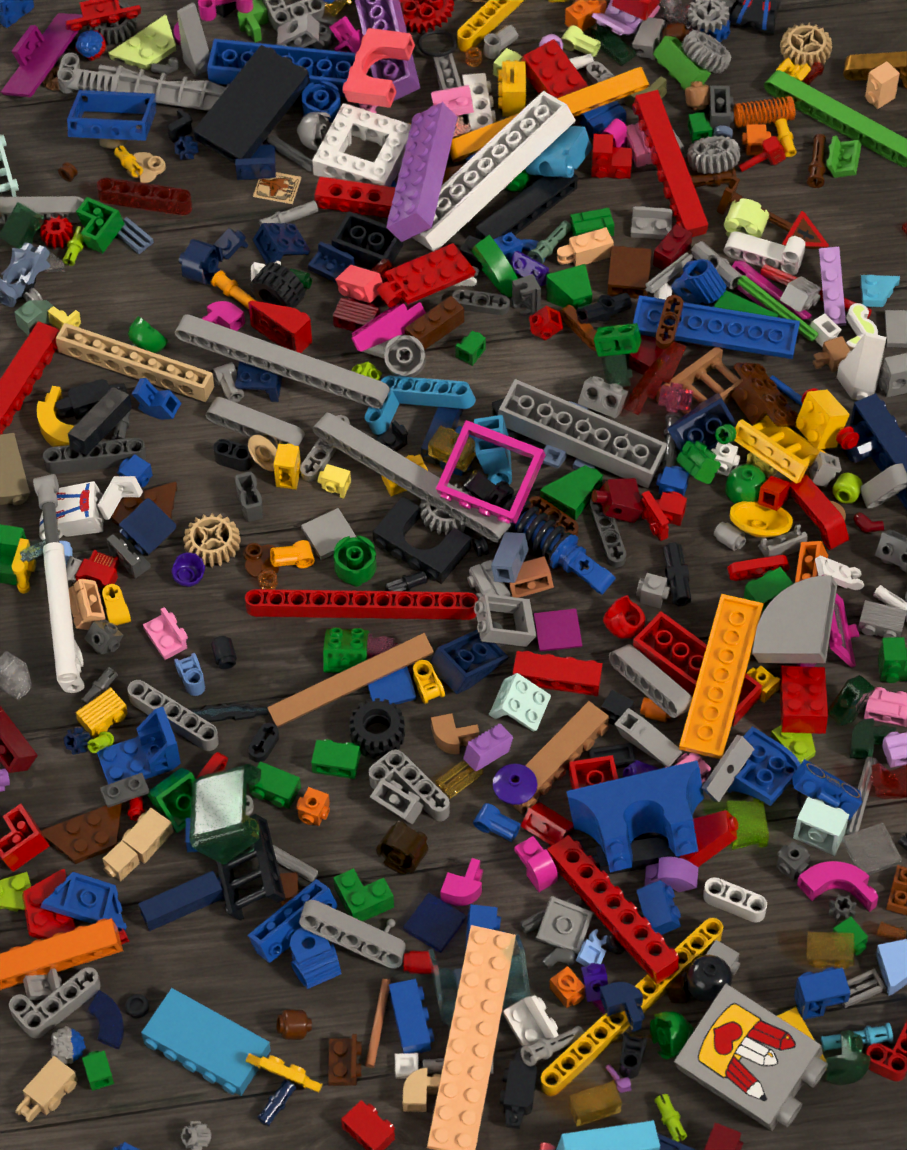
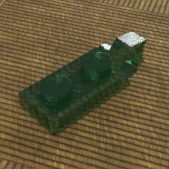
[590,23,636,66]

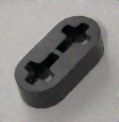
[248,723,279,763]

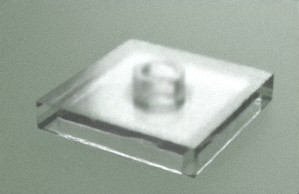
[842,823,902,875]

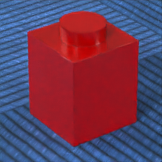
[758,476,790,511]

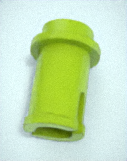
[87,731,114,753]

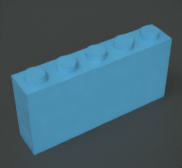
[141,988,271,1096]

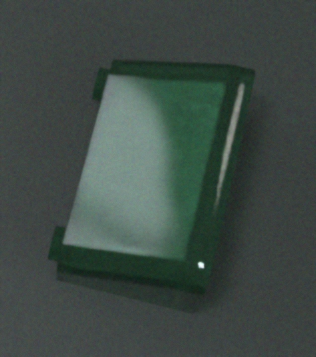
[190,764,261,865]

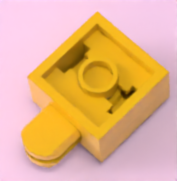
[498,60,526,117]

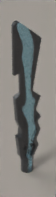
[169,703,268,722]

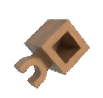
[813,336,851,372]

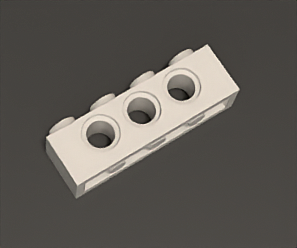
[463,73,496,132]

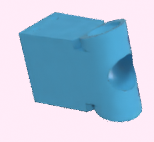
[525,126,593,178]
[474,415,512,485]

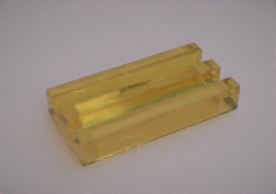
[436,760,484,799]

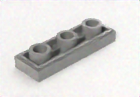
[702,735,754,802]

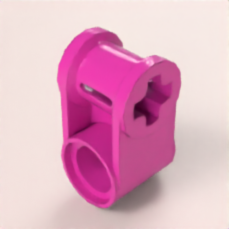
[602,119,627,148]

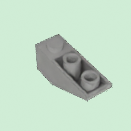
[615,708,683,767]

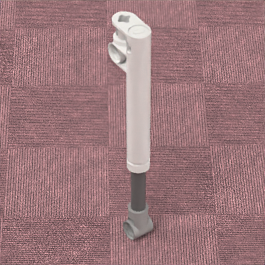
[33,474,84,693]

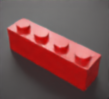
[513,651,603,696]

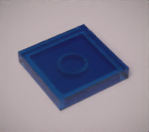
[403,893,466,953]

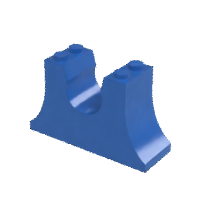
[566,760,704,872]

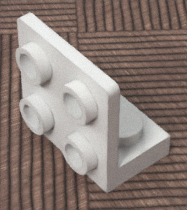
[502,995,558,1046]

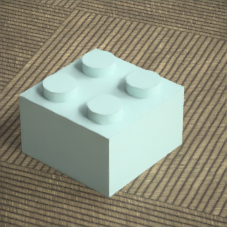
[793,797,849,856]

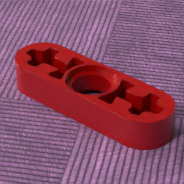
[727,555,790,581]

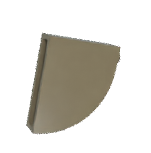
[0,433,30,505]

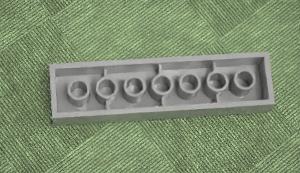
[498,379,667,488]

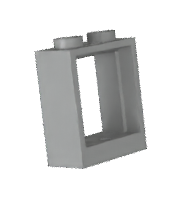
[474,593,536,647]

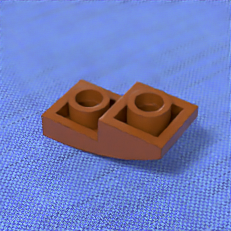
[886,865,907,915]

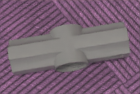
[691,241,743,289]

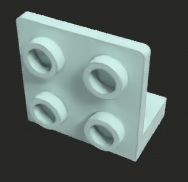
[489,673,551,732]

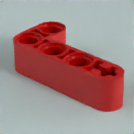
[789,474,849,550]
[864,1021,907,1082]

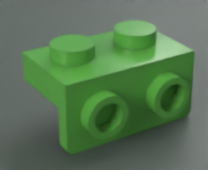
[826,136,861,178]

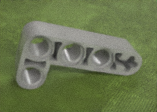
[369,750,450,821]
[9,967,101,1039]

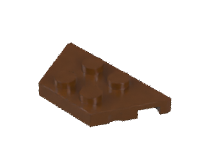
[111,481,177,526]
[41,803,122,864]

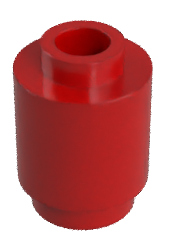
[404,951,436,974]

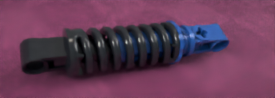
[462,469,616,595]

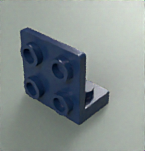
[253,223,310,264]
[235,361,283,402]

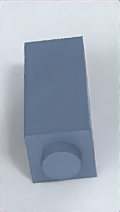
[491,532,528,583]

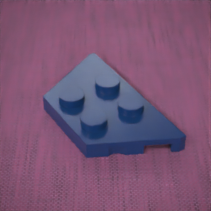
[41,872,127,931]

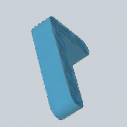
[365,376,476,435]

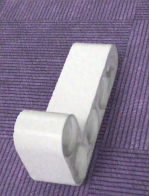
[724,231,806,275]

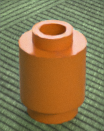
[640,697,672,722]

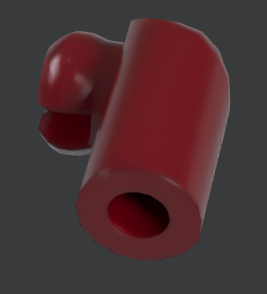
[854,512,884,533]

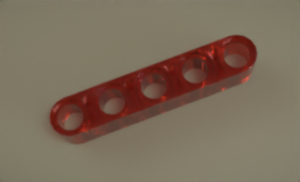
[97,178,192,215]

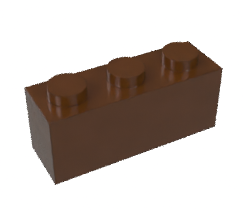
[405,296,464,350]

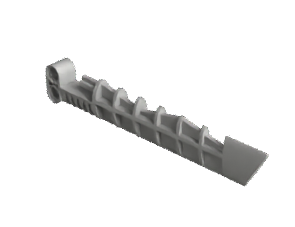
[57,53,230,111]

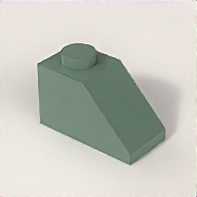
[14,300,53,336]

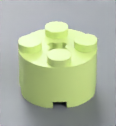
[724,199,769,238]

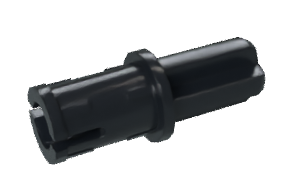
[385,571,427,591]

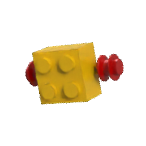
[795,388,859,450]

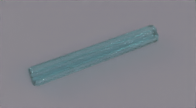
[20,540,46,562]

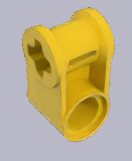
[102,584,131,626]
[413,660,445,704]

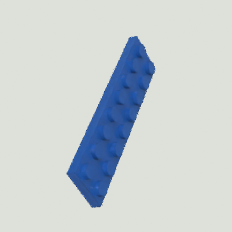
[633,295,800,359]

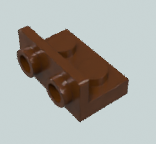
[328,1034,362,1086]

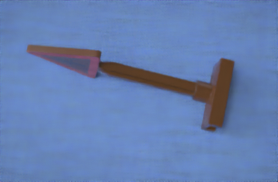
[717,176,829,249]

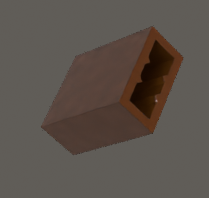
[607,246,652,299]

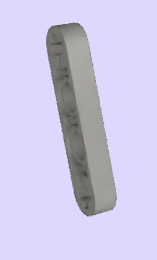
[300,415,350,482]

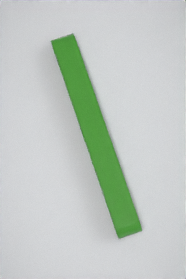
[764,70,907,167]

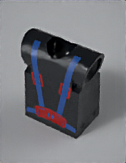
[729,0,781,35]

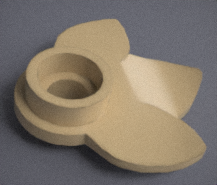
[127,152,166,183]

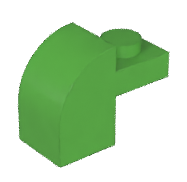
[238,0,268,43]

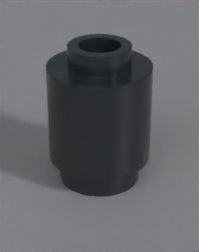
[211,636,237,669]

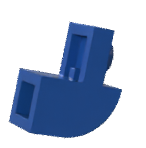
[132,378,181,420]

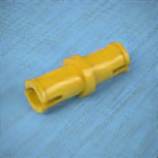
[775,118,797,157]
[114,146,143,177]

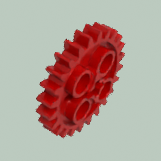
[399,0,454,33]

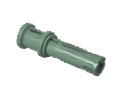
[528,221,572,264]

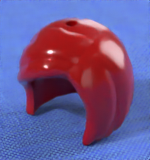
[603,595,645,639]

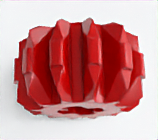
[40,215,74,250]

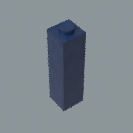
[421,407,464,465]
[138,871,224,931]

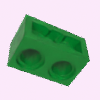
[594,323,642,357]

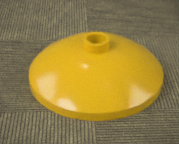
[729,501,793,538]

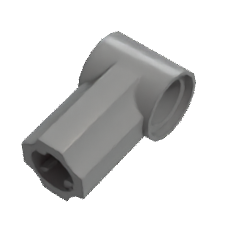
[483,25,518,59]
[212,362,244,403]

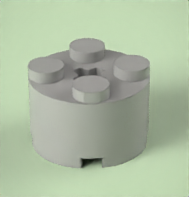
[384,335,426,377]

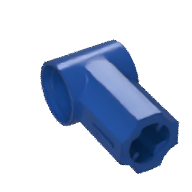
[473,803,521,842]

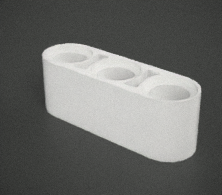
[703,877,767,923]

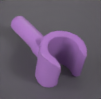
[606,1064,631,1093]

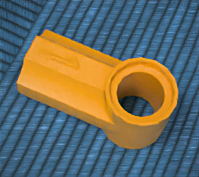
[270,540,315,568]

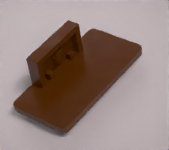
[731,362,798,427]

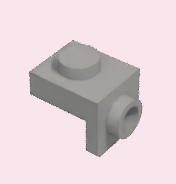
[23,968,62,1000]

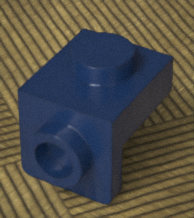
[213,228,249,259]

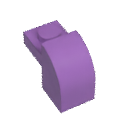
[645,857,698,892]

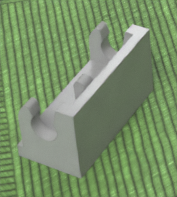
[632,17,666,60]
[758,524,808,557]

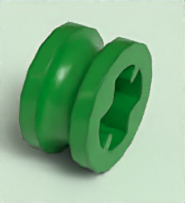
[715,424,737,444]

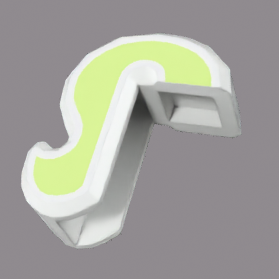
[846,303,878,351]

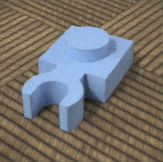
[576,929,607,966]

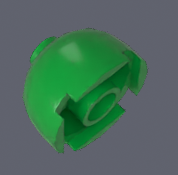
[128,316,169,353]
[725,464,767,504]
[650,1011,693,1059]

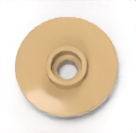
[248,435,277,471]

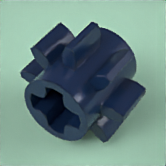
[174,136,199,160]
[64,727,91,755]

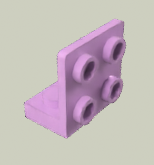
[592,0,643,36]

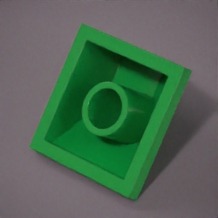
[546,264,592,310]

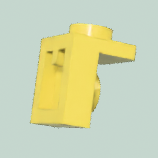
[48,306,81,330]

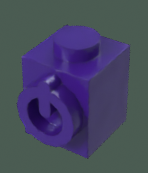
[581,963,608,1002]

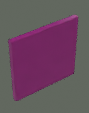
[534,609,582,652]

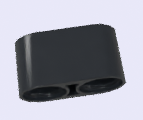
[213,439,253,471]

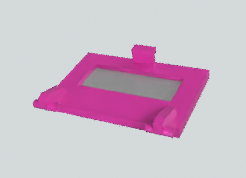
[822,575,860,668]

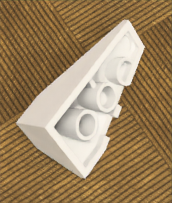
[837,332,887,401]

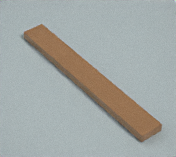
[267,633,434,727]

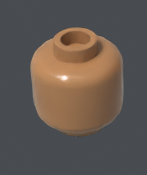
[685,81,710,110]

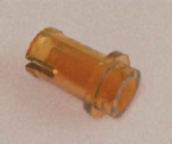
[877,921,907,941]

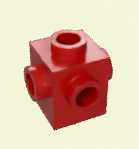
[529,306,563,340]

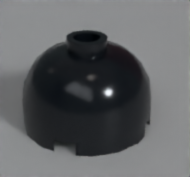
[686,955,732,1002]

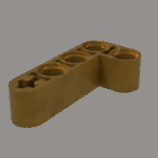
[843,51,907,88]

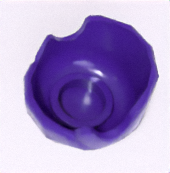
[171,552,205,587]

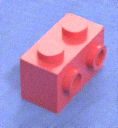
[335,265,383,303]

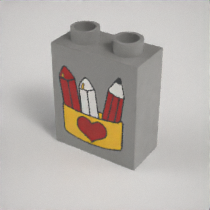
[674,984,828,1131]

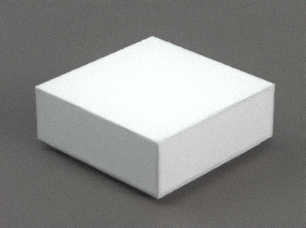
[395,1053,419,1079]

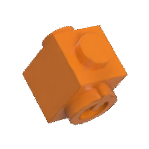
[742,124,771,155]
[549,966,585,1008]

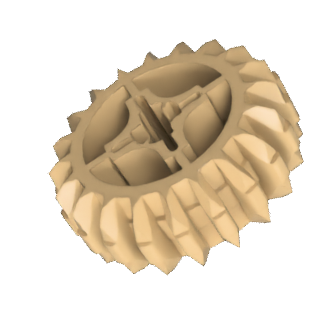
[780,23,832,69]
[183,513,241,567]

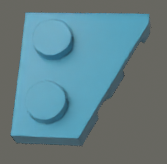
[860,275,900,307]

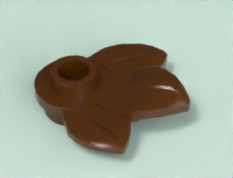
[243,543,279,578]

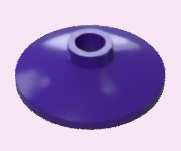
[493,764,537,805]

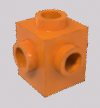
[296,787,330,826]

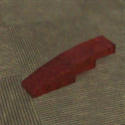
[623,342,686,415]

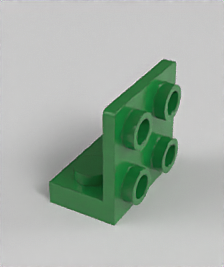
[323,627,369,673]

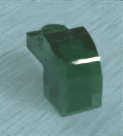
[601,354,633,387]
[849,718,896,759]
[826,1030,871,1086]

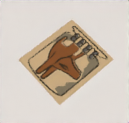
[253,172,301,204]

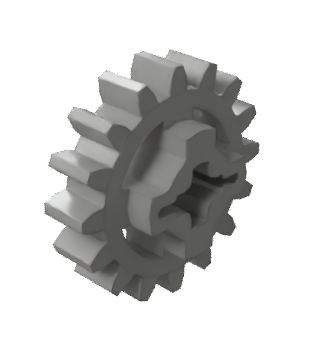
[688,0,729,33]

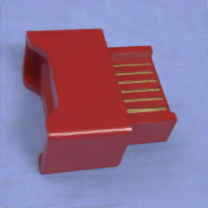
[75,550,119,589]

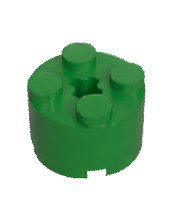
[334,536,377,587]

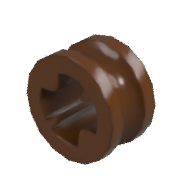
[58,162,78,182]

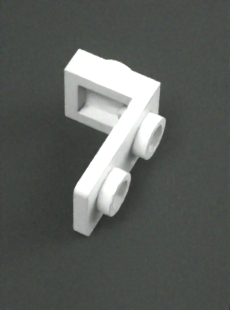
[98,476,143,520]

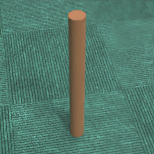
[365,979,391,1068]

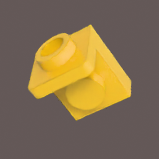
[776,58,811,81]

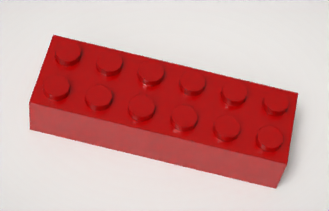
[633,611,763,727]

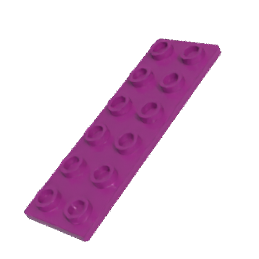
[1,13,83,97]

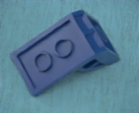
[97,706,181,784]

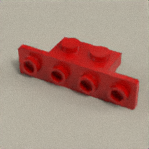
[66,0,141,31]

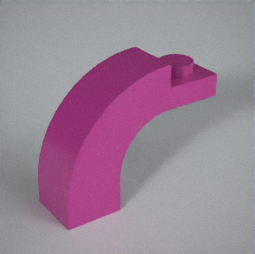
[797,861,879,912]

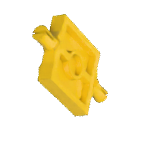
[246,1053,322,1093]

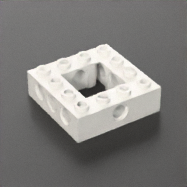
[312,103,411,187]

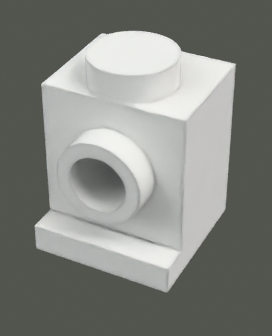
[810,313,841,347]

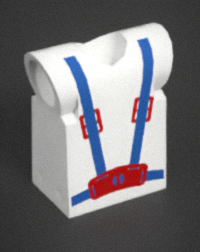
[39,481,103,541]

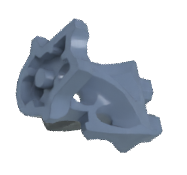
[0,242,50,307]

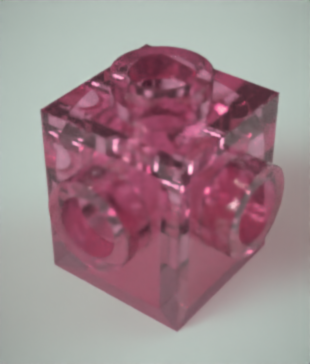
[658,382,693,413]

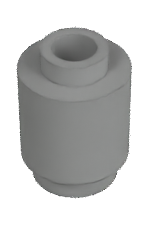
[714,522,746,551]

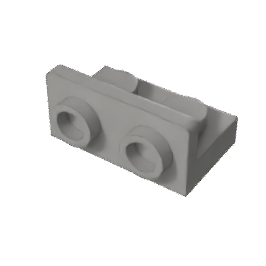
[631,206,673,240]

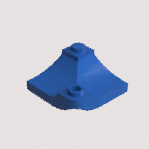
[727,726,800,806]

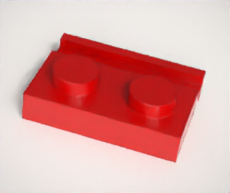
[641,490,669,541]

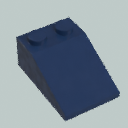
[667,393,737,452]
[430,629,509,694]

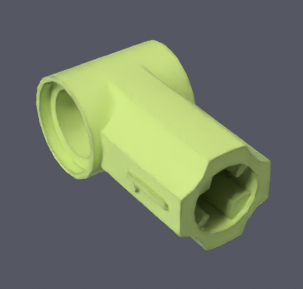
[561,25,601,57]

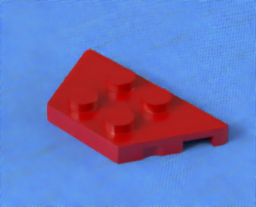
[22,869,75,940]

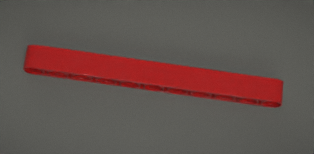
[245,589,478,620]

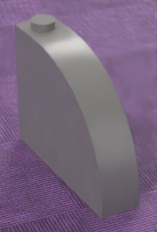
[751,575,837,663]

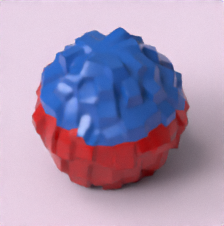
[76,30,106,61]

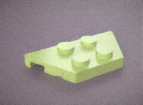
[109,15,176,70]

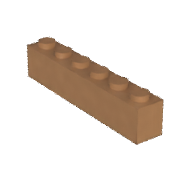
[509,701,609,814]

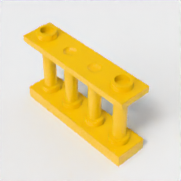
[734,415,826,484]

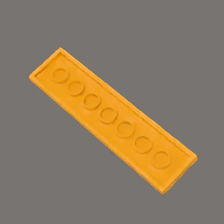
[679,594,764,759]

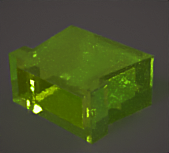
[722,798,769,850]

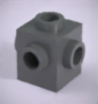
[84,620,124,654]
[776,841,810,881]

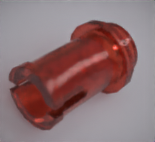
[802,62,824,85]

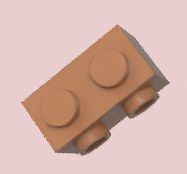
[507,556,554,598]

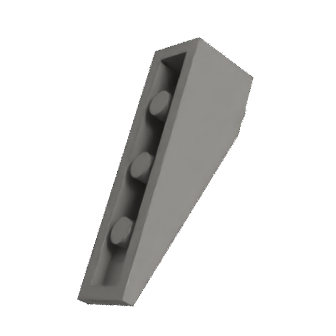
[177,3,210,76]
[433,52,462,90]

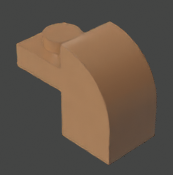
[431,713,479,754]

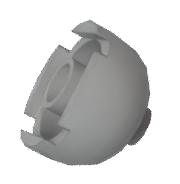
[297,112,332,151]

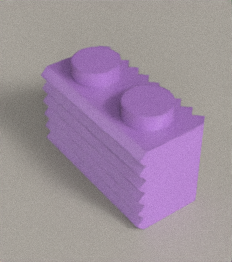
[464,724,513,771]

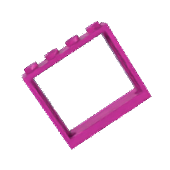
[436,420,546,524]

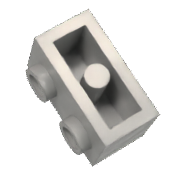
[370,779,424,825]

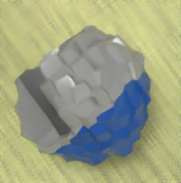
[51,1026,86,1064]

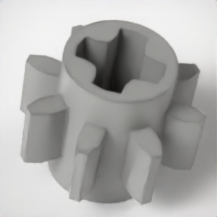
[182,1121,211,1150]

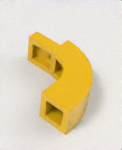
[37,386,74,447]

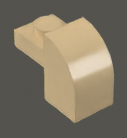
[403,1068,441,1112]

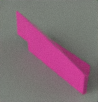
[732,261,812,320]
[351,302,426,352]

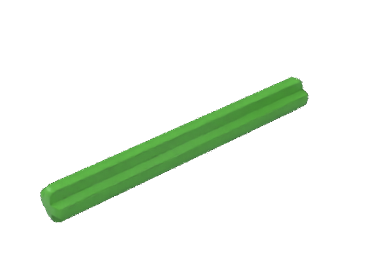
[737,275,818,341]

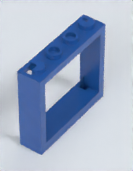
[67,90,156,141]

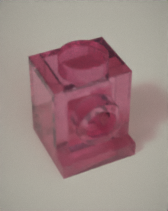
[367,634,398,660]

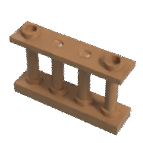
[656,347,743,415]

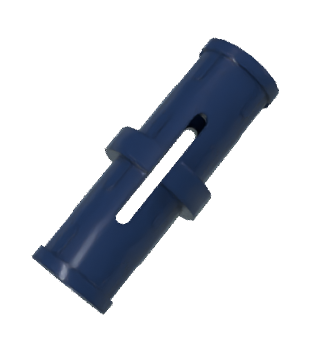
[257,1079,296,1127]

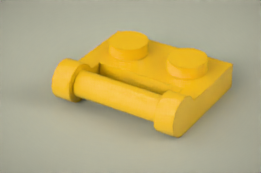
[12,538,36,594]

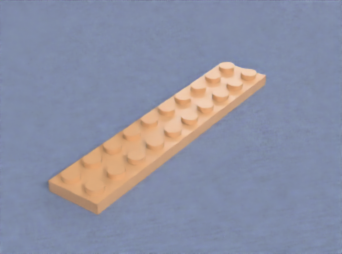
[427,925,516,1150]

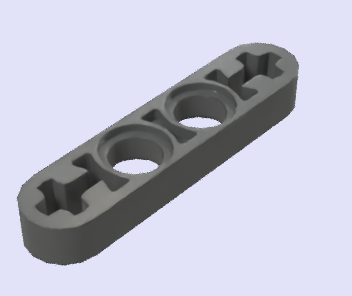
[589,498,626,568]

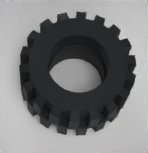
[250,262,305,308]
[350,698,405,759]

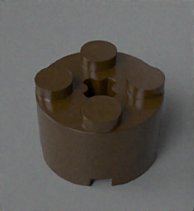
[376,821,428,874]

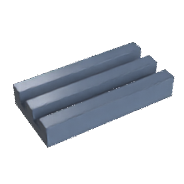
[116,217,154,254]

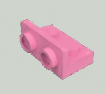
[431,85,474,116]
[143,607,188,660]

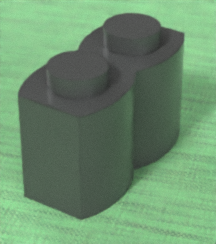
[235,471,263,522]

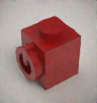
[656,491,687,526]

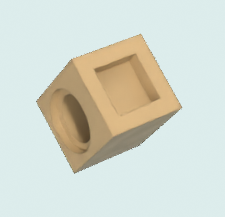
[102,841,140,882]

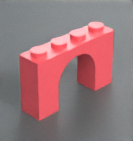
[343,28,415,108]

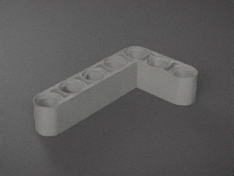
[262,0,325,31]

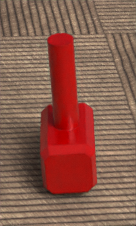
[738,136,786,172]

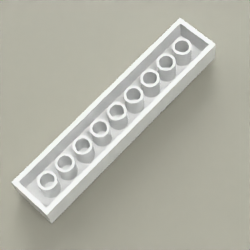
[412,91,576,251]

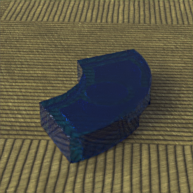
[88,990,124,1050]

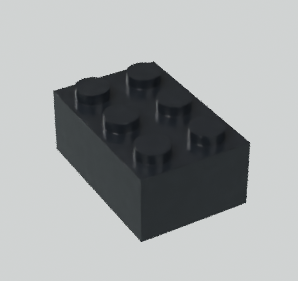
[331,211,403,274]

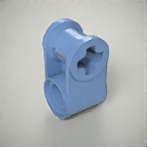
[174,653,205,696]

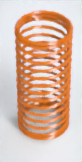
[733,96,795,128]

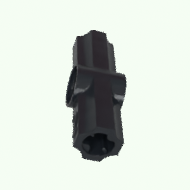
[576,293,632,324]
[663,542,692,606]

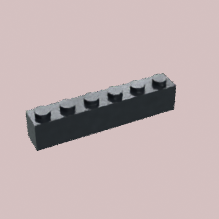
[475,174,578,240]

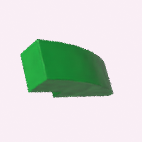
[471,235,518,298]

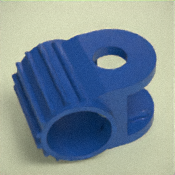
[672,259,727,304]
[290,927,341,989]

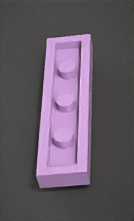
[819,246,846,326]

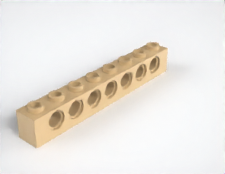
[56,323,214,402]

